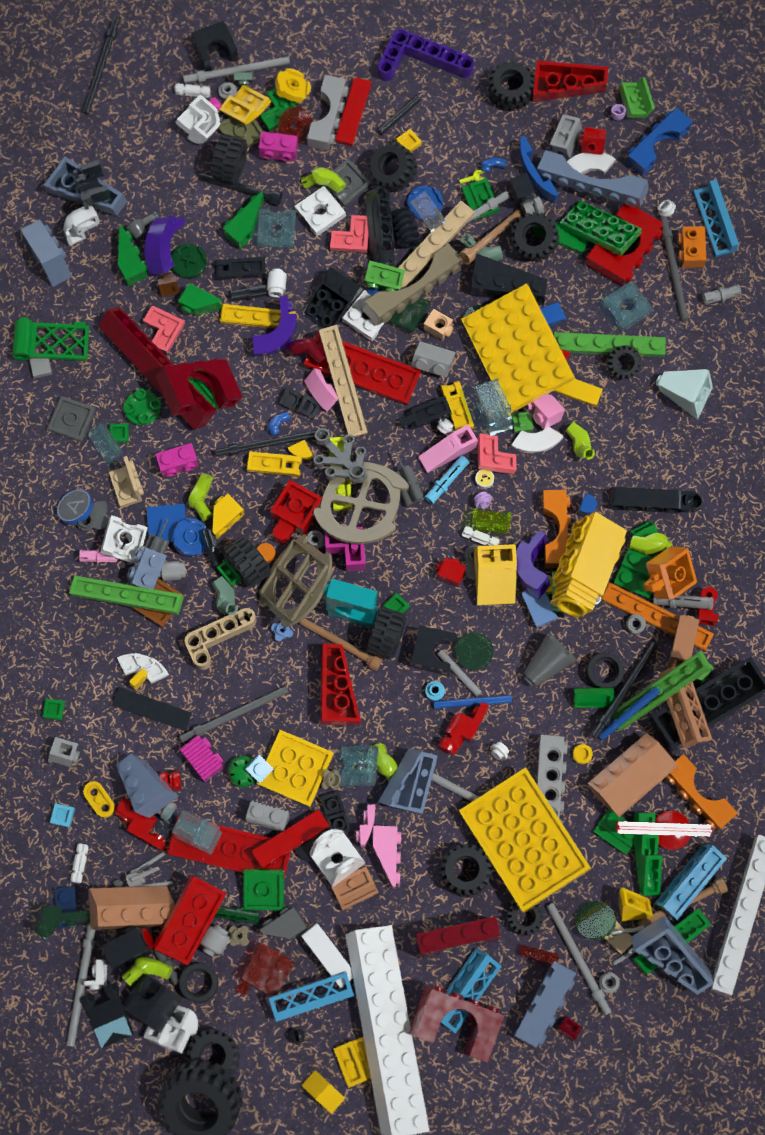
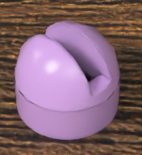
[611,104,626,120]

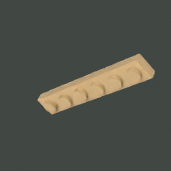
[398,201,475,290]
[319,325,368,437]

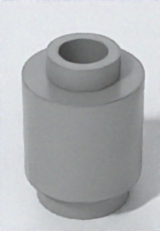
[159,561,186,581]

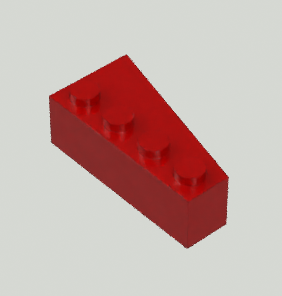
[532,60,609,102]
[320,644,361,726]

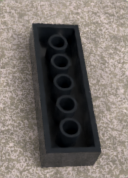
[649,656,765,753]

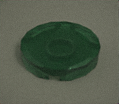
[455,633,494,671]
[576,901,616,941]

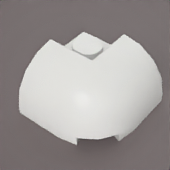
[175,95,220,144]
[64,204,100,246]
[144,1006,198,1053]

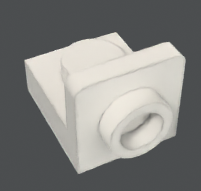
[84,960,107,990]

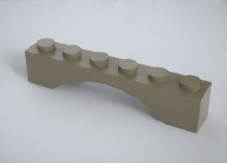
[363,243,462,326]

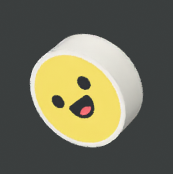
[475,469,494,489]

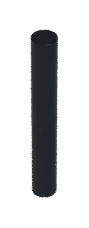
[377,95,421,135]

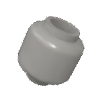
[200,924,230,956]

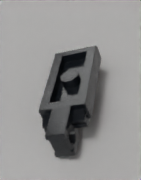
[399,396,452,429]

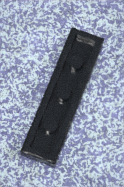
[112,687,192,732]

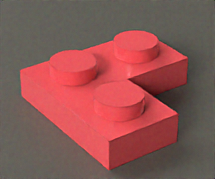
[330,215,369,253]
[143,305,185,354]
[478,433,517,474]

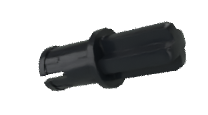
[231,285,268,301]
[201,528,223,567]

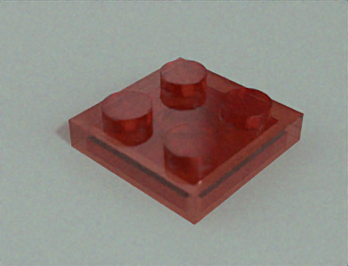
[240,942,295,996]

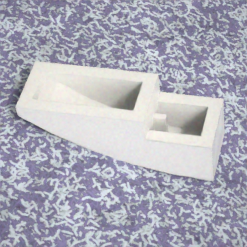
[301,923,353,988]

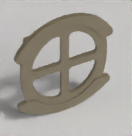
[314,462,409,544]
[259,535,332,627]

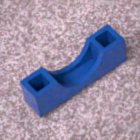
[627,108,693,177]

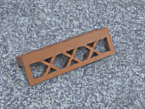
[658,667,713,748]

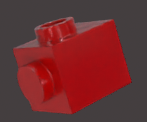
[579,127,606,155]
[435,557,466,588]

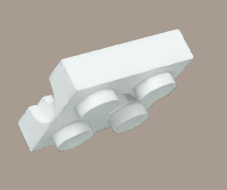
[295,186,346,236]
[342,290,393,341]
[100,515,148,564]

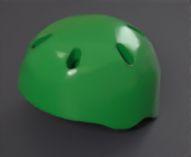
[228,756,256,788]

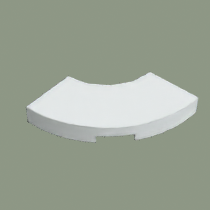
[567,153,616,174]
[511,427,563,453]
[117,653,169,684]

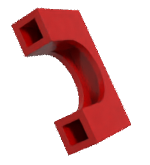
[585,203,663,287]

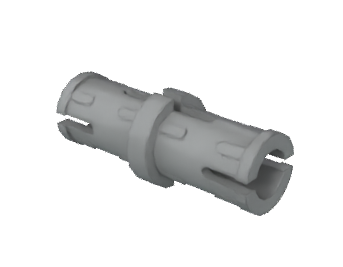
[702,284,741,305]

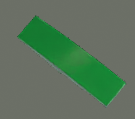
[634,812,662,896]
[633,908,711,976]

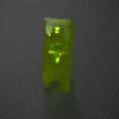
[471,508,512,534]

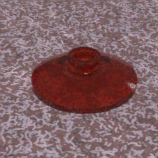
[279,107,313,143]

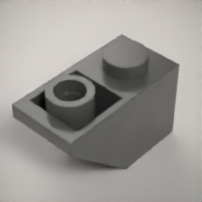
[260,907,308,941]

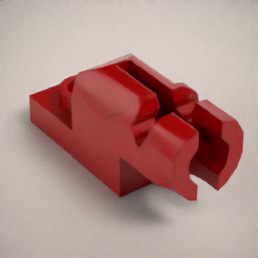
[438,702,489,755]
[115,798,167,852]

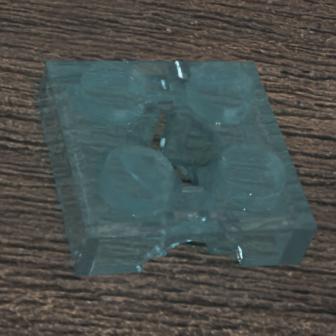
[257,209,296,248]
[601,281,654,331]
[339,745,378,787]

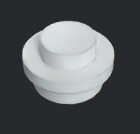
[658,200,676,217]
[437,419,455,436]
[490,742,509,760]

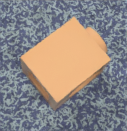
[424,309,454,341]

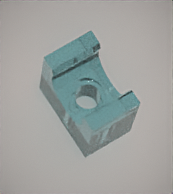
[475,379,512,436]
[172,810,222,855]

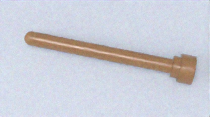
[459,209,523,265]
[299,618,383,671]
[638,877,728,927]

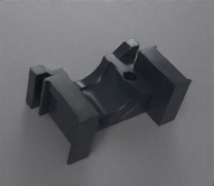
[73,159,112,210]

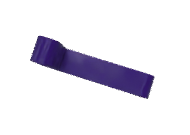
[378,29,474,81]

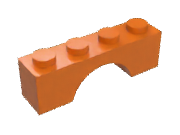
[542,490,571,568]
[665,754,738,831]

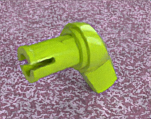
[301,167,346,193]
[566,422,595,460]
[188,473,213,521]
[629,533,673,554]
[372,743,398,783]
[122,957,173,986]

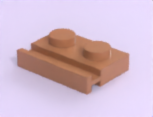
[330,866,379,911]

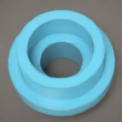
[425,681,445,701]

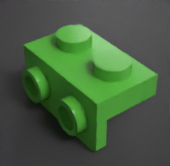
[618,78,655,118]
[364,261,405,292]

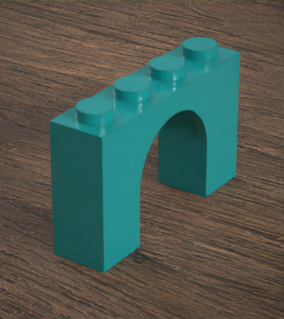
[324,579,378,628]

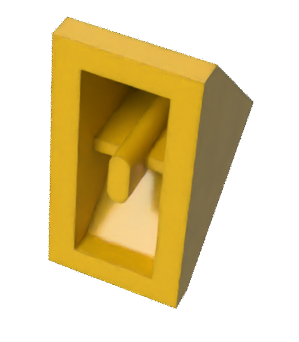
[619,887,653,921]
[301,1070,345,1114]

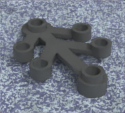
[314,428,367,483]

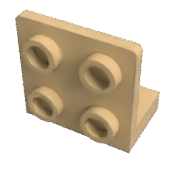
[109,456,144,508]

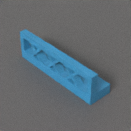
[693,179,739,257]
[654,843,727,920]
[441,948,502,1034]
[269,972,354,1022]

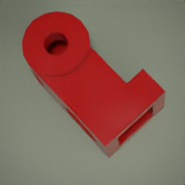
[697,587,719,626]

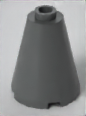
[524,633,577,686]

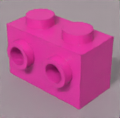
[259,132,298,162]
[156,443,199,478]

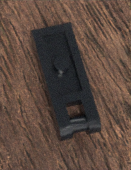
[214,257,266,281]

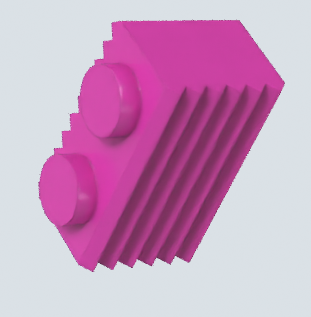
[180,735,224,782]

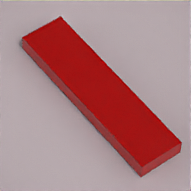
[335,77,372,147]
[251,809,330,869]

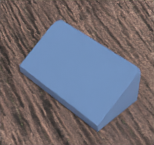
[522,590,558,627]

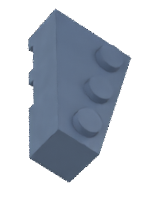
[21,220,72,287]
[378,748,438,814]
[116,754,179,818]

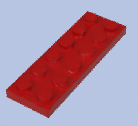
[304,332,421,406]
[167,816,291,879]

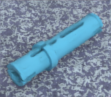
[424,455,469,505]

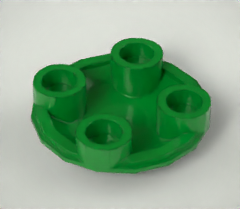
[123,389,161,425]

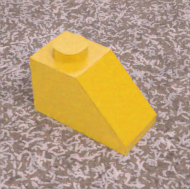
[213,494,245,540]

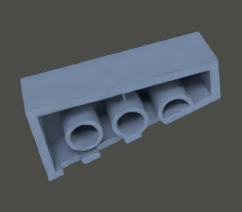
[43,156,127,216]
[631,915,714,995]

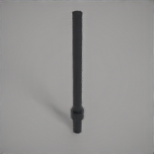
[82,17,120,115]
[215,428,326,457]
[591,642,657,739]

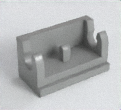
[550,114,582,159]

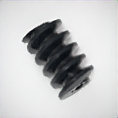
[392,206,421,248]

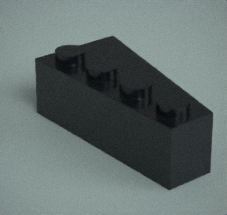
[471,253,547,305]

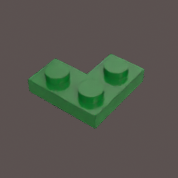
[260,88,301,132]

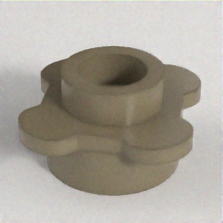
[322,769,341,789]
[229,926,249,946]

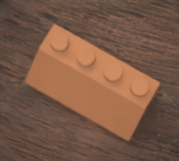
[588,733,678,817]
[89,886,175,930]

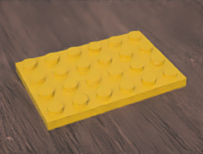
[461,284,576,414]
[459,767,591,913]

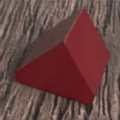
[556,1016,583,1043]

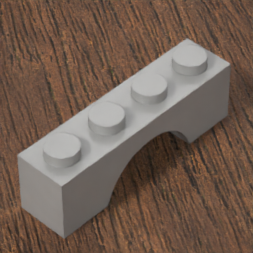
[307,75,349,151]

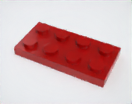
[153,875,227,965]

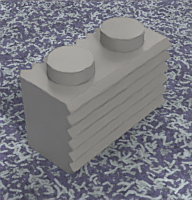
[412,341,456,378]
[246,801,290,832]

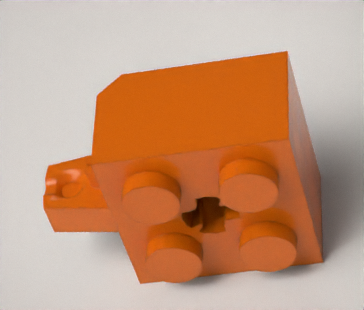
[643,546,697,599]

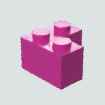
[325,527,366,571]

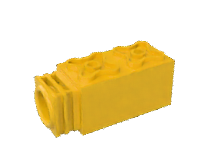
[550,512,627,618]

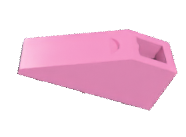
[523,394,565,430]
[418,424,478,473]
[373,826,401,889]

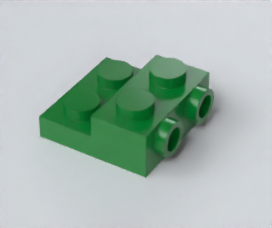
[613,548,657,600]

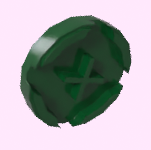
[172,243,207,279]

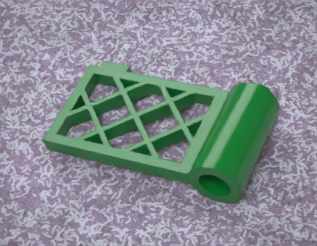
[12,317,89,361]

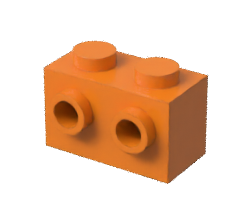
[677,226,706,268]

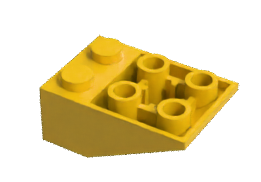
[474,544,517,605]

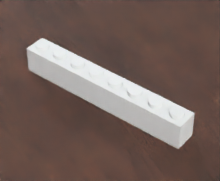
[709,835,765,997]

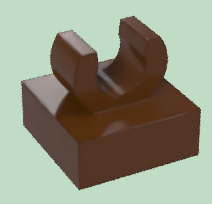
[158,273,180,297]

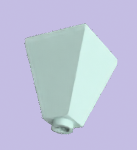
[656,369,713,419]

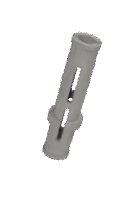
[654,594,713,610]

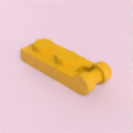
[441,380,474,431]
[247,451,302,477]

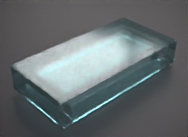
[88,423,123,464]

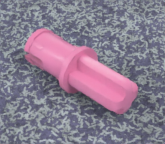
[79,549,118,564]

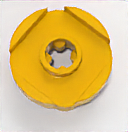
[275,69,311,103]

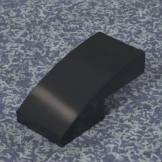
[278,386,321,420]

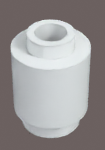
[267,269,287,298]

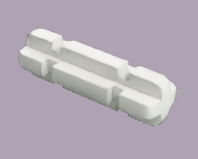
[175,84,210,98]
[462,526,499,546]
[70,844,89,883]

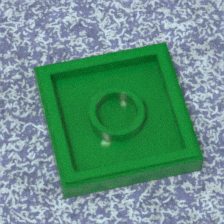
[243,869,284,911]

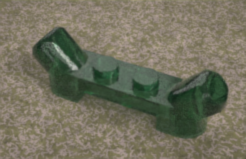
[35,905,122,939]

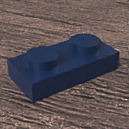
[55,887,78,930]

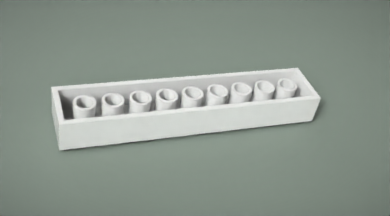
[345,925,429,1135]

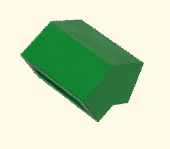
[630,521,658,538]

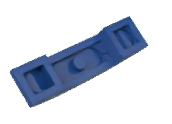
[519,135,558,203]

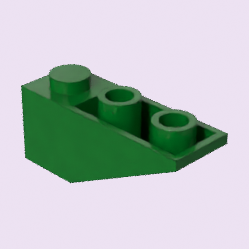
[223,192,264,249]
[118,225,148,287]

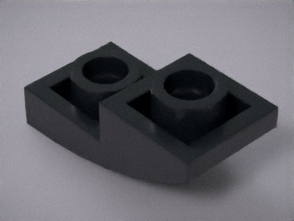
[320,790,351,833]

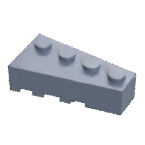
[514,961,576,1048]

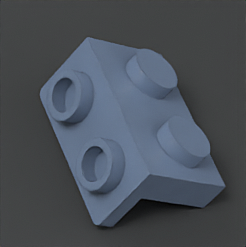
[127,546,167,589]

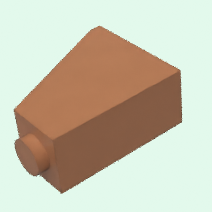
[667,615,699,669]

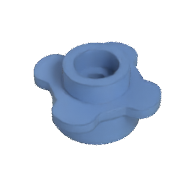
[271,623,293,641]

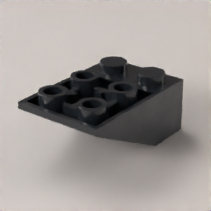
[302,267,366,329]

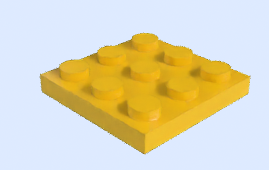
[256,730,334,807]

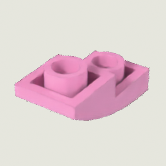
[304,369,338,411]
[356,805,375,847]

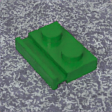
[462,178,499,221]
[593,809,634,856]

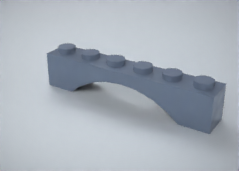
[537,150,649,208]

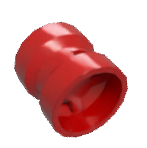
[160,771,182,791]

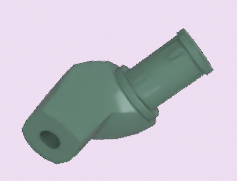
[461,233,503,261]
[212,576,238,615]

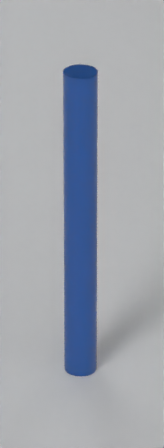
[599,686,660,740]
[434,695,512,709]

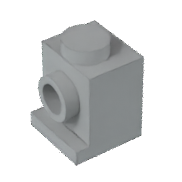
[48,737,80,767]

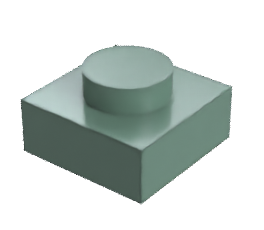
[234,73,253,85]

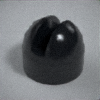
[289,1028,305,1045]

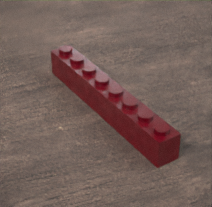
[98,307,217,430]

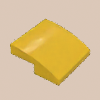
[219,85,271,125]
[334,1037,371,1088]

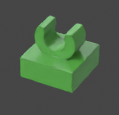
[512,412,533,433]

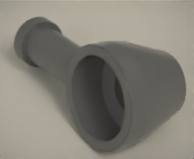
[126,211,159,239]

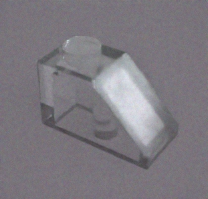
[410,191,446,232]

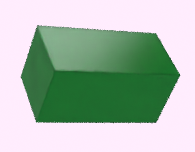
[217,560,242,588]

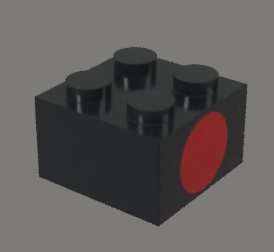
[102,926,157,969]

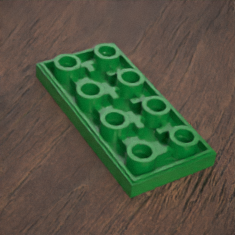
[560,200,642,256]

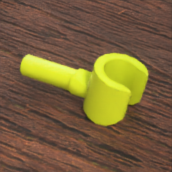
[460,170,485,184]

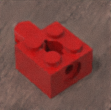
[270,480,322,543]

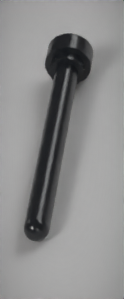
[198,173,283,206]

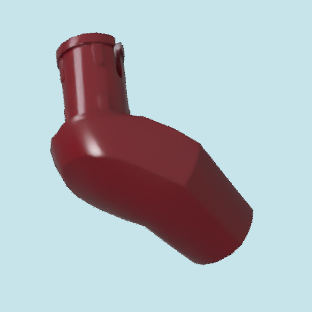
[285,338,327,365]

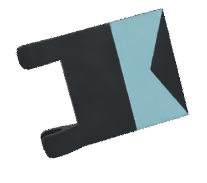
[80,983,134,1049]

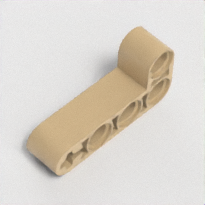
[185,608,257,670]

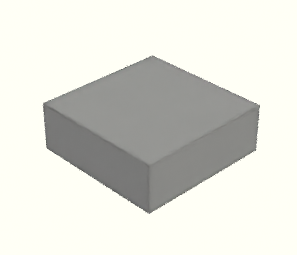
[30,359,52,378]

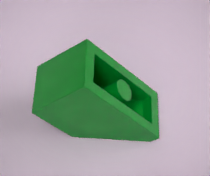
[178,283,222,316]

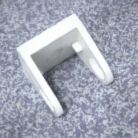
[309,829,365,887]

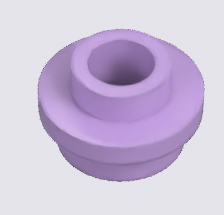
[474,491,492,509]

